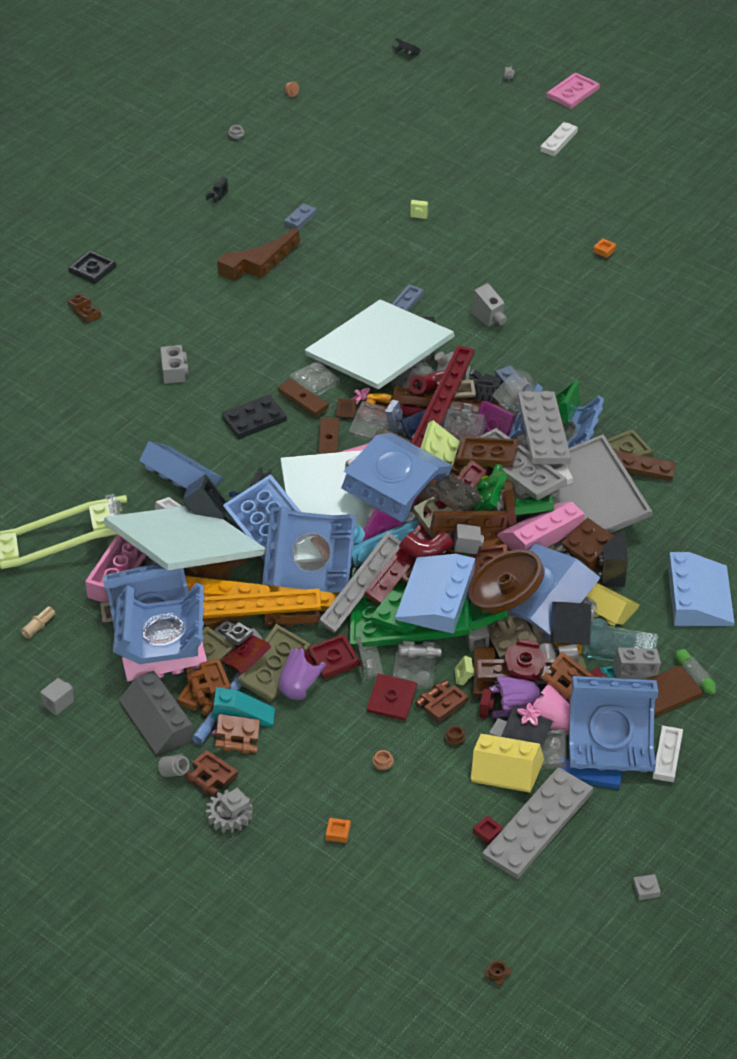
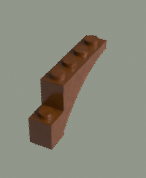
[217,228,300,281]

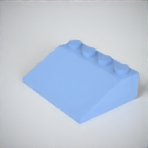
[223,474,301,563]
[668,552,734,626]
[395,554,475,634]

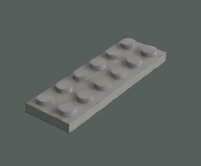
[517,391,571,464]
[480,428,567,501]
[482,767,593,879]

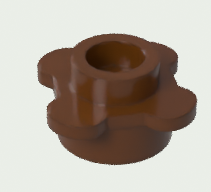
[484,961,511,985]

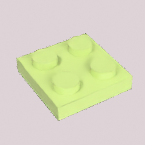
[421,420,460,465]

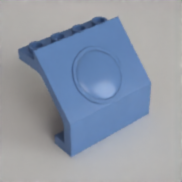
[341,433,453,522]
[508,543,601,642]
[103,563,189,644]
[568,676,658,772]

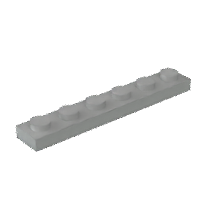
[318,532,401,633]

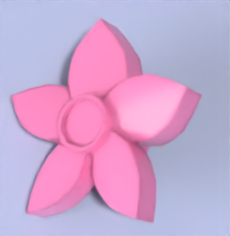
[351,388,370,405]
[517,703,542,726]

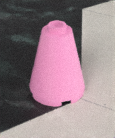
[532,685,570,736]

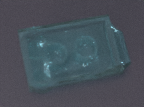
[583,618,658,661]

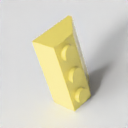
[584,583,640,626]
[471,734,544,793]

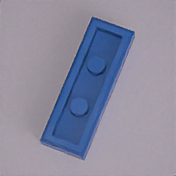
[558,759,622,790]

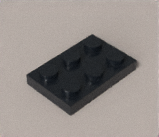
[221,394,287,440]

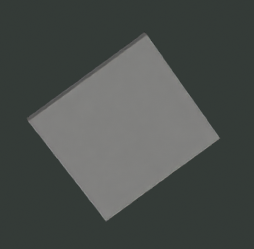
[505,434,653,553]

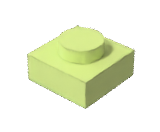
[410,200,428,219]
[455,656,474,685]

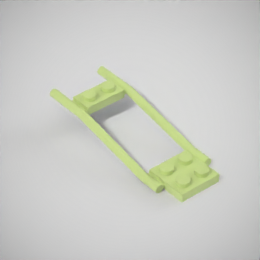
[0,495,127,569]

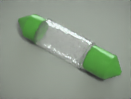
[675,649,716,694]

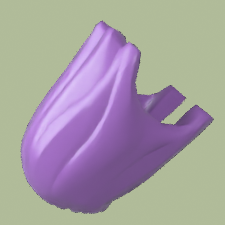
[278,648,326,700]
[488,676,540,718]

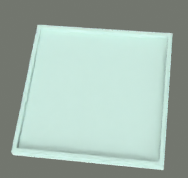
[305,300,455,389]
[280,450,371,563]
[103,506,266,571]

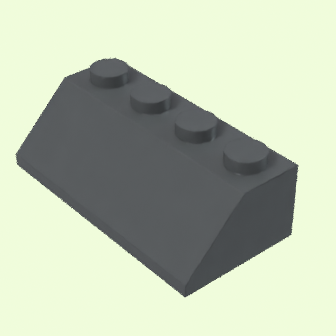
[119,670,193,757]

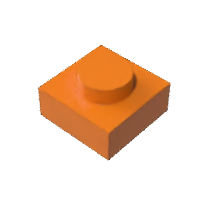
[593,238,617,258]
[326,818,351,843]

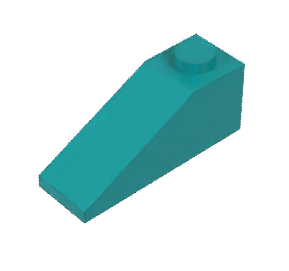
[211,687,275,727]

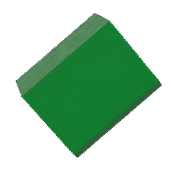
[555,380,580,425]

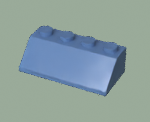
[139,441,223,489]

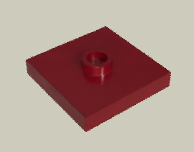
[307,634,361,680]
[222,635,271,674]
[366,673,418,721]

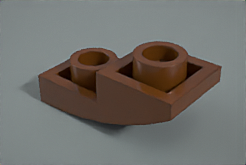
[67,294,102,323]

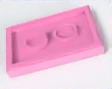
[546,73,600,109]

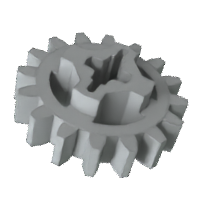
[206,790,253,833]

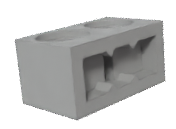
[160,345,188,384]
[612,648,661,680]

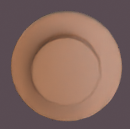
[285,81,299,97]
[373,750,394,770]

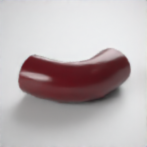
[409,370,445,394]
[399,531,454,559]

